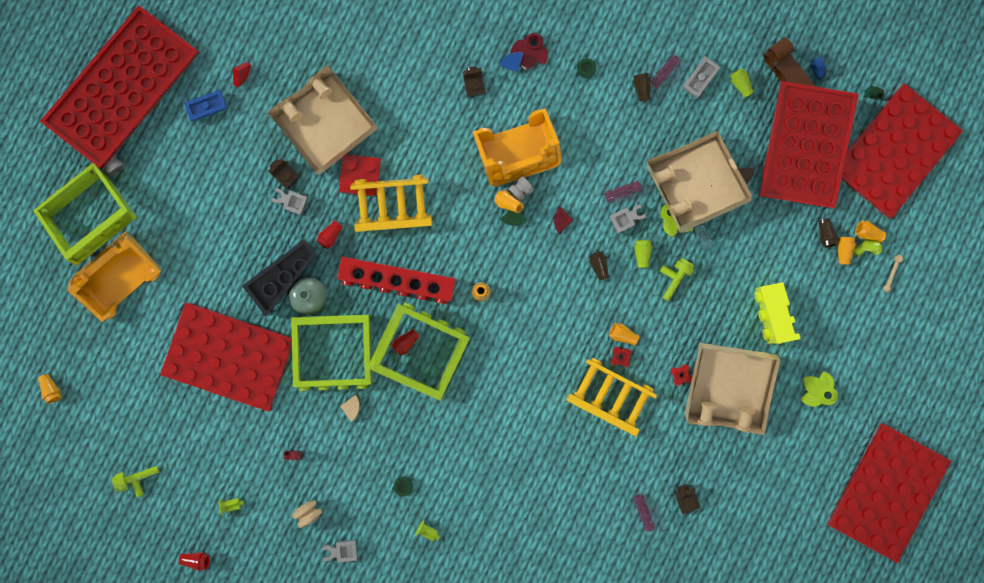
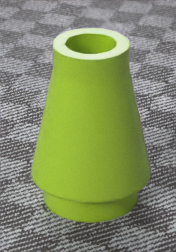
[729,68,754,98]
[634,240,653,268]

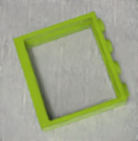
[33,163,137,266]
[368,303,470,400]
[291,315,373,391]

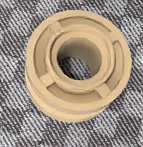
[291,500,323,528]

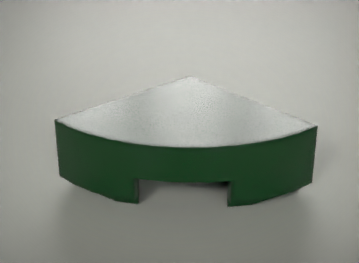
[864,86,885,100]
[500,211,527,226]

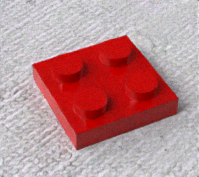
[339,154,381,197]

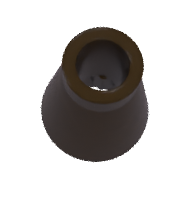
[632,73,651,102]
[818,218,839,248]
[588,251,610,281]

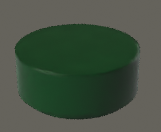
[577,58,596,78]
[393,476,413,496]

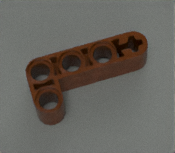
[763,37,816,87]

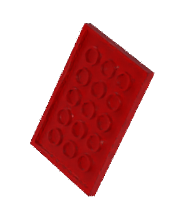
[758,81,859,208]
[841,83,963,219]
[160,302,292,412]
[827,423,951,563]

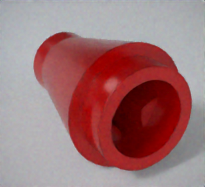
[316,220,343,249]
[391,329,420,356]
[179,552,210,572]

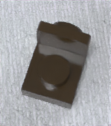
[463,66,486,98]
[268,158,301,190]
[673,484,701,514]

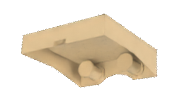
[267,65,378,176]
[647,131,752,233]
[685,343,780,435]

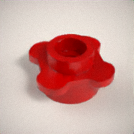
[611,347,632,367]
[671,364,692,386]

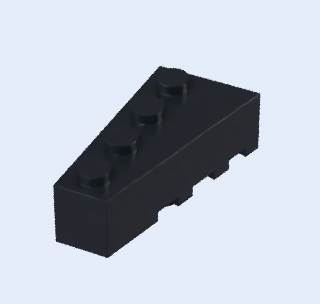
[242,239,318,316]

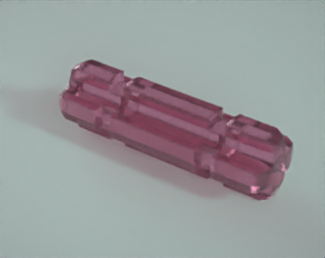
[651,55,681,88]
[604,181,642,202]
[633,494,655,532]

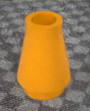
[495,190,523,213]
[855,221,886,243]
[837,237,856,265]
[472,282,491,301]
[609,322,639,346]
[38,374,62,404]

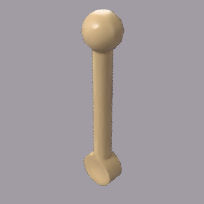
[883,255,903,292]

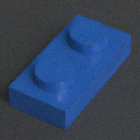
[184,90,228,122]

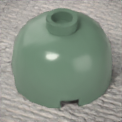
[288,277,327,315]

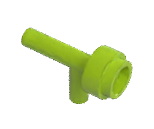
[660,258,695,301]
[112,466,160,497]

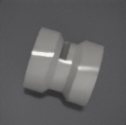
[105,153,125,177]
[508,176,534,202]

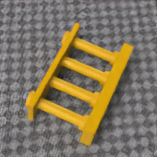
[350,175,433,232]
[566,358,657,436]

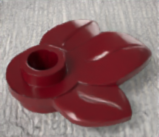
[510,33,548,70]

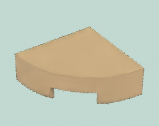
[340,395,360,422]

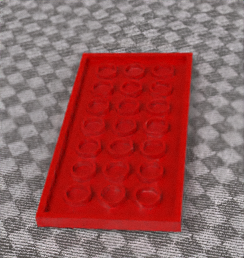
[40,5,199,169]

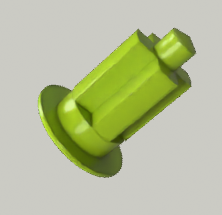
[219,498,244,516]
[415,520,440,541]

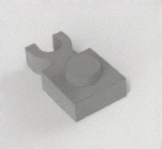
[271,188,308,216]
[609,204,646,234]
[323,540,358,562]

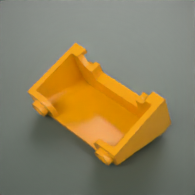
[473,108,562,186]
[67,231,161,322]

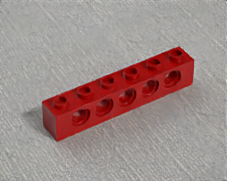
[337,257,456,305]

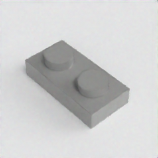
[682,56,720,99]

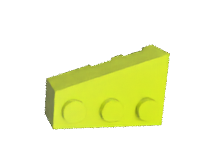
[754,282,801,344]

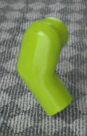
[853,240,882,257]

